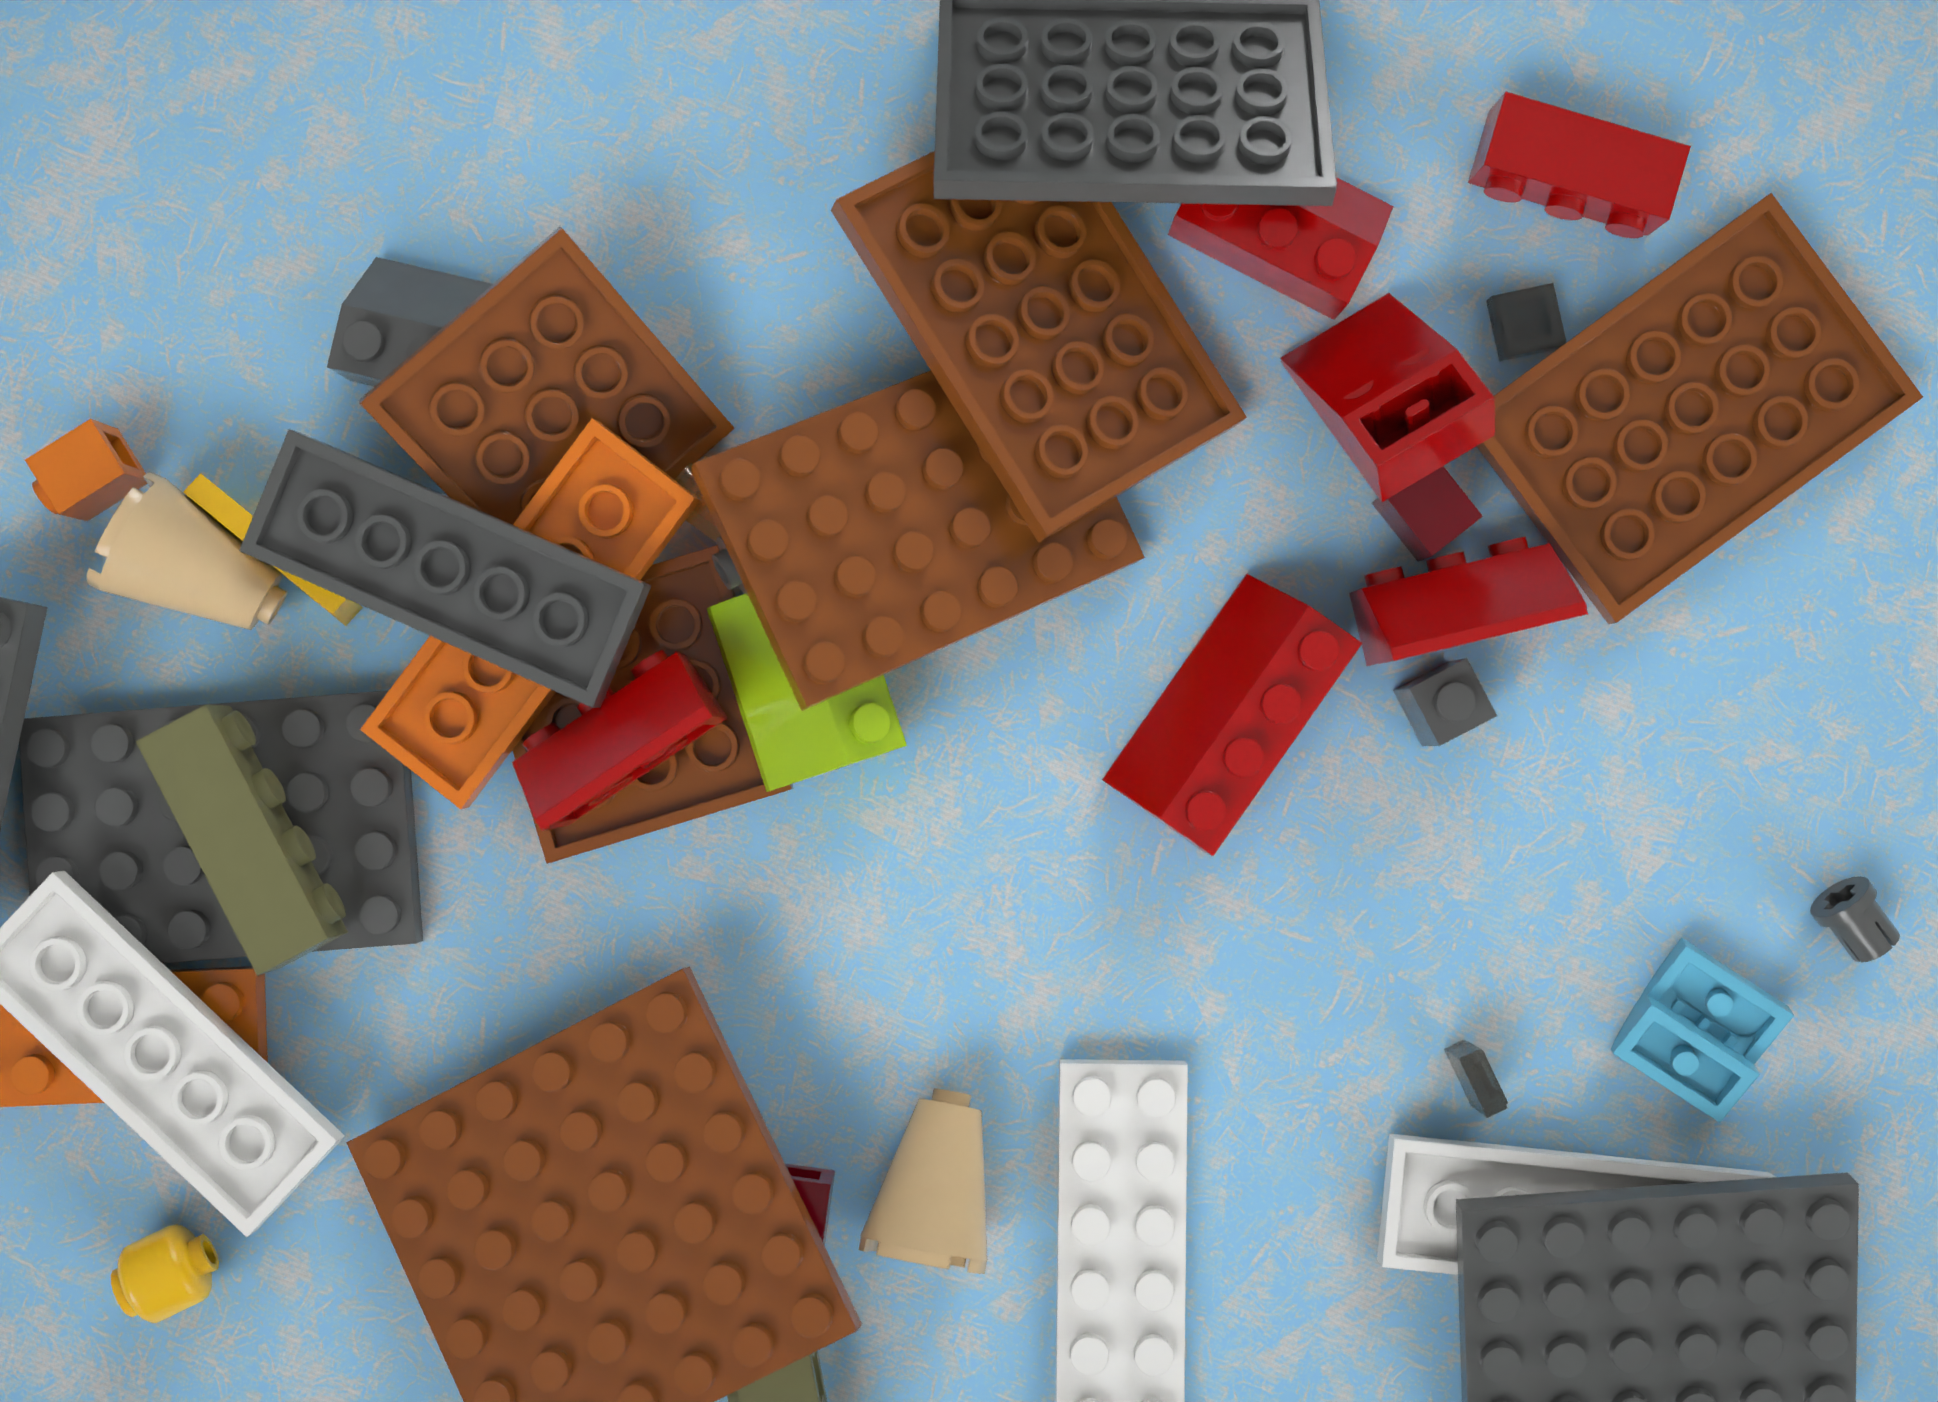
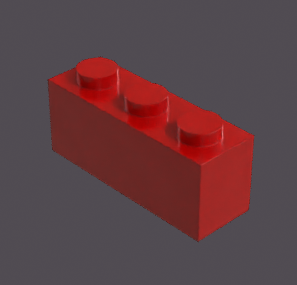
[1468,91,1691,238]

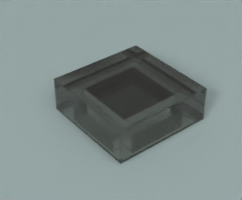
[1486,283,1566,362]
[1444,1040,1508,1118]

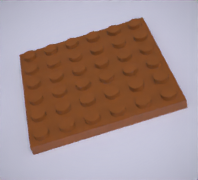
[346,967,862,1402]

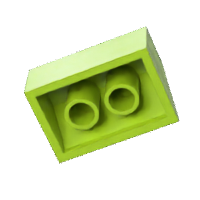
[707,593,907,792]

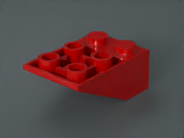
[1280,293,1495,502]

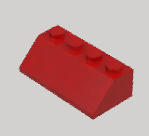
[1101,574,1363,856]

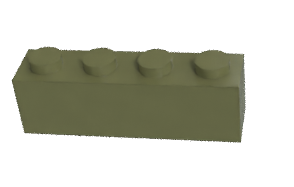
[135,704,348,976]

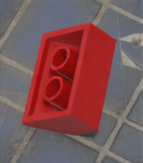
[1168,177,1394,320]
[1349,536,1588,666]
[512,650,728,831]

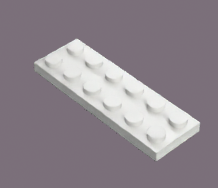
[0,871,345,1237]
[1055,1059,1188,1402]
[1377,1134,1776,1275]

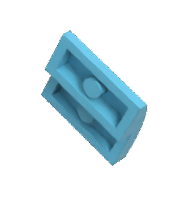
[1611,938,1794,1123]

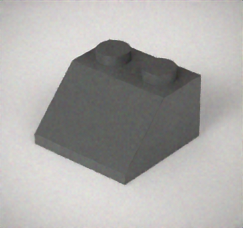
[327,257,492,387]

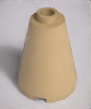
[86,472,287,630]
[859,1088,988,1274]

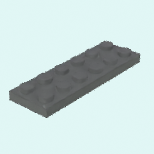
[239,429,652,708]

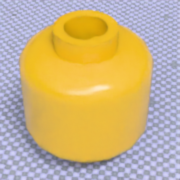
[111,1224,219,1323]

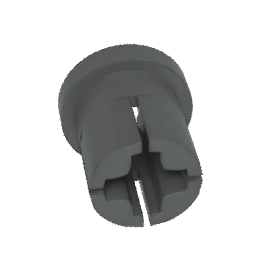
[1810,876,1900,962]

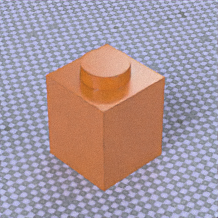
[25,418,148,521]

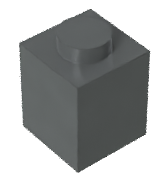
[1393,658,1497,746]

